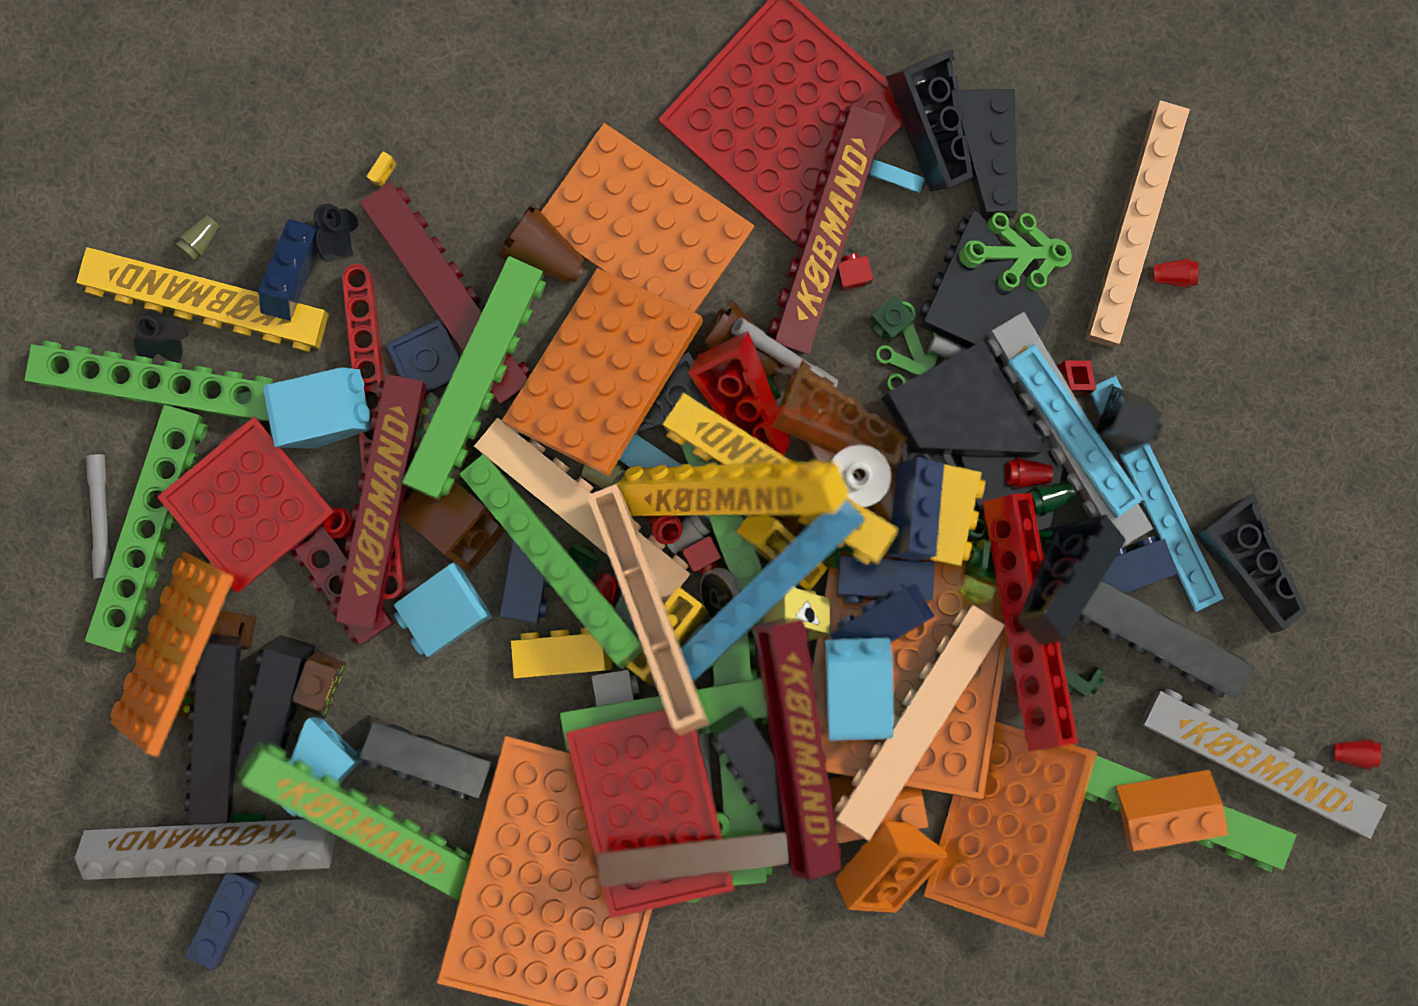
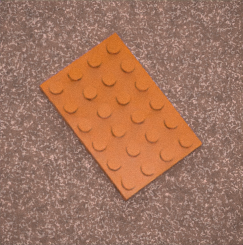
[541,123,755,313]
[502,268,703,477]
[111,551,234,757]
[924,721,1097,937]

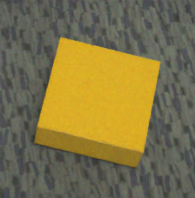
[366,151,396,188]

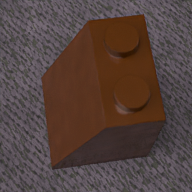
[401,477,506,573]

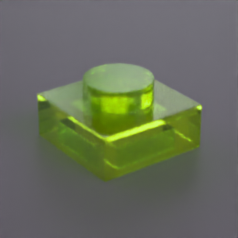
[959,576,996,605]

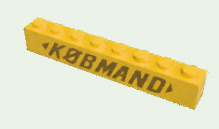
[76,247,329,352]
[663,393,898,565]
[616,460,849,516]

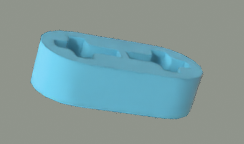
[868,159,925,193]

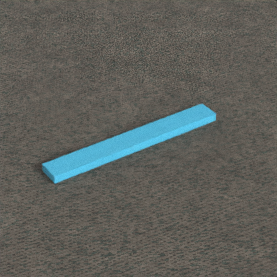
[1089,376,1224,612]

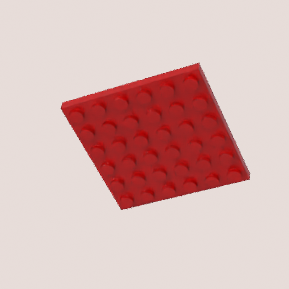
[658,0,904,244]

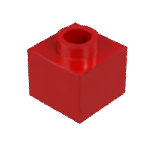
[836,253,873,291]
[1057,360,1096,398]
[682,536,721,575]

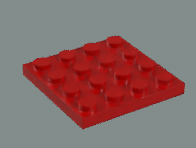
[157,417,335,593]

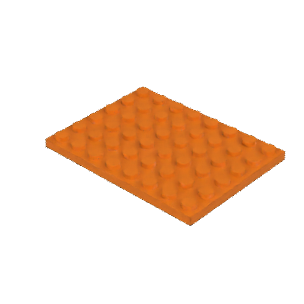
[812,550,1007,799]
[437,736,652,1006]

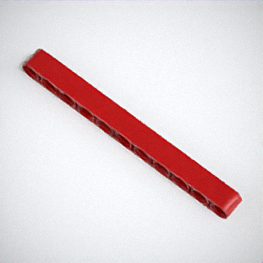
[342,264,406,600]

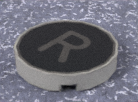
[700,568,742,620]

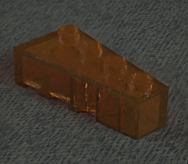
[772,360,907,470]

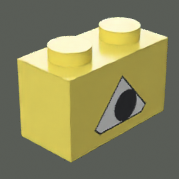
[763,588,830,641]

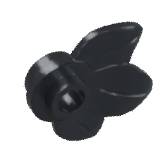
[314,204,359,262]
[134,309,189,363]

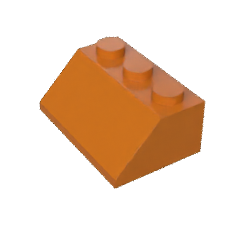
[1116,770,1228,851]
[828,776,928,843]
[835,821,948,913]

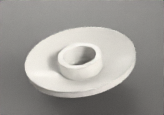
[831,445,891,507]

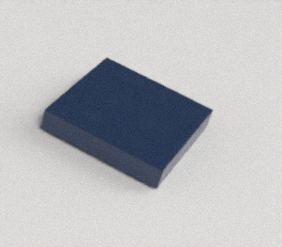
[385,318,460,394]

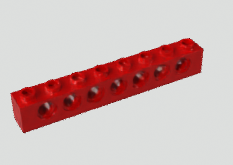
[983,493,1078,752]

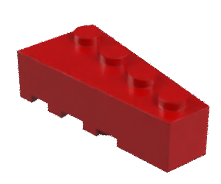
[688,330,791,456]

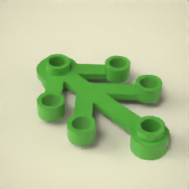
[959,212,1072,291]
[876,301,947,391]

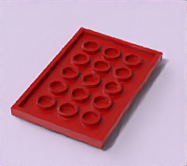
[566,708,735,918]

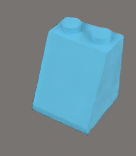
[263,368,371,449]
[394,563,493,657]
[825,638,893,740]
[282,716,364,818]

